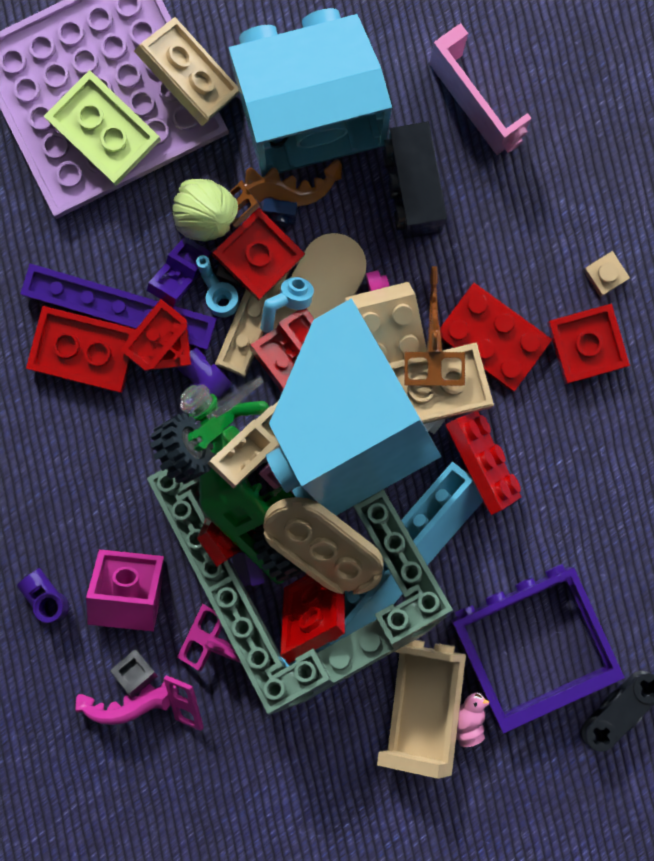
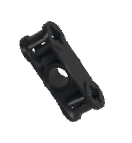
[581,670,654,752]

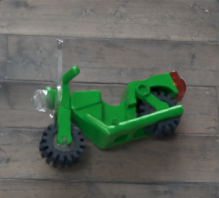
[151,376,304,585]

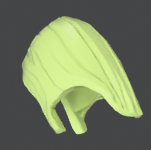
[173,179,238,242]

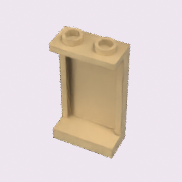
[377,640,466,779]

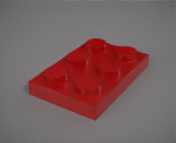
[440,282,553,392]
[26,306,136,393]
[445,411,521,515]
[280,575,345,664]

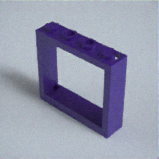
[450,564,625,734]

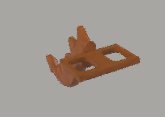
[229,159,342,228]
[404,266,465,386]

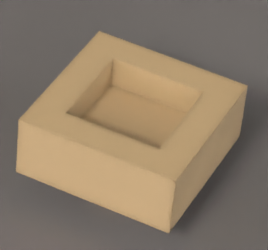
[583,251,630,297]

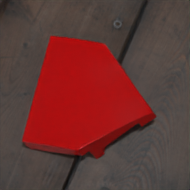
[119,299,191,371]

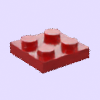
[212,208,305,301]
[547,303,630,385]

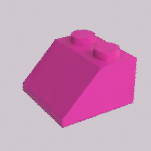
[86,549,164,632]

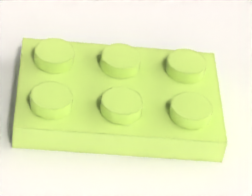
[44,70,161,186]

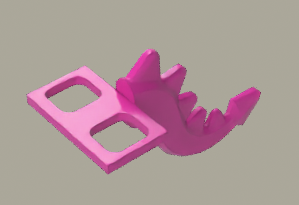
[177,604,241,672]
[75,675,204,731]

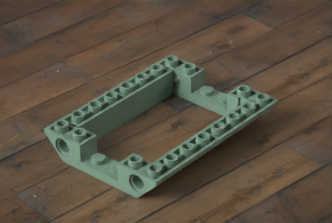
[147,460,453,715]

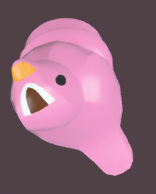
[456,692,489,747]

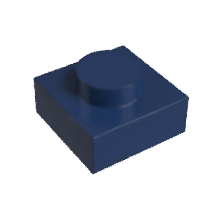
[263,198,297,227]

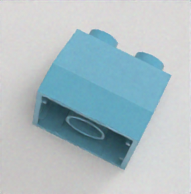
[229,8,392,177]
[266,298,441,515]

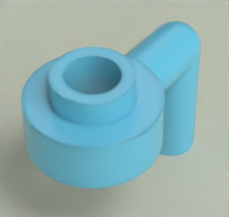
[196,255,240,317]
[260,277,314,333]

